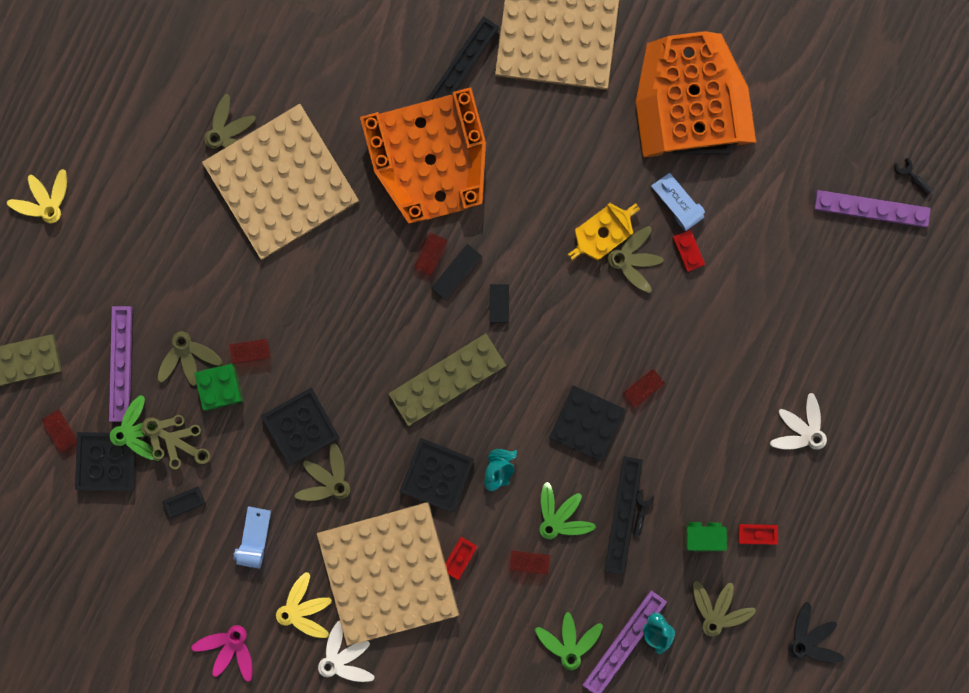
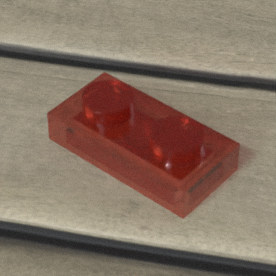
[414,232,447,275]
[229,339,271,364]
[623,369,665,407]
[42,410,77,452]
[509,550,550,574]

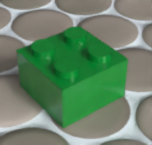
[194,364,244,411]
[683,522,727,551]

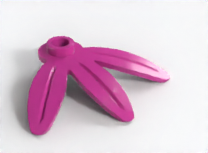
[191,625,252,681]

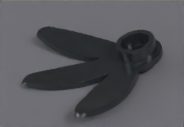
[788,602,844,663]

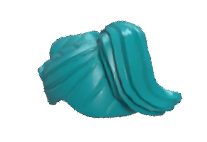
[484,449,517,491]
[642,612,675,654]

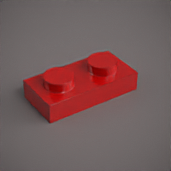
[672,230,705,272]
[738,524,778,545]
[446,537,478,580]

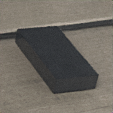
[490,284,509,323]
[162,486,206,519]

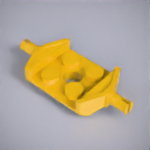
[568,203,640,261]

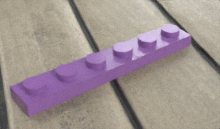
[814,190,931,228]
[109,306,133,422]
[582,590,667,693]

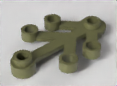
[142,415,210,470]

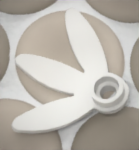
[770,393,827,450]
[318,621,374,682]

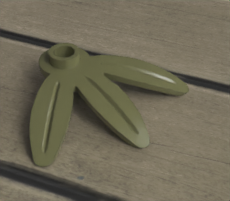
[204,94,256,149]
[608,226,664,293]
[157,331,223,386]
[294,443,351,501]
[693,581,756,637]

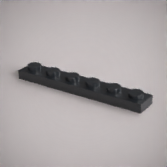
[425,16,499,102]
[604,456,643,574]

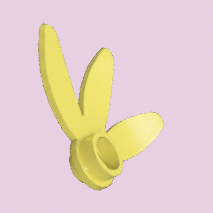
[7,169,67,223]
[276,572,332,638]

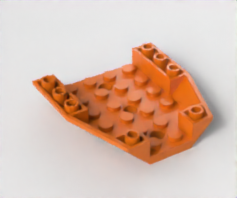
[636,31,756,157]
[360,87,486,223]

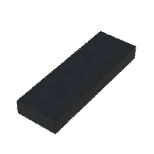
[431,244,482,300]

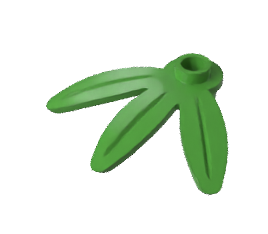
[110,395,161,461]
[540,482,596,539]
[535,612,603,671]

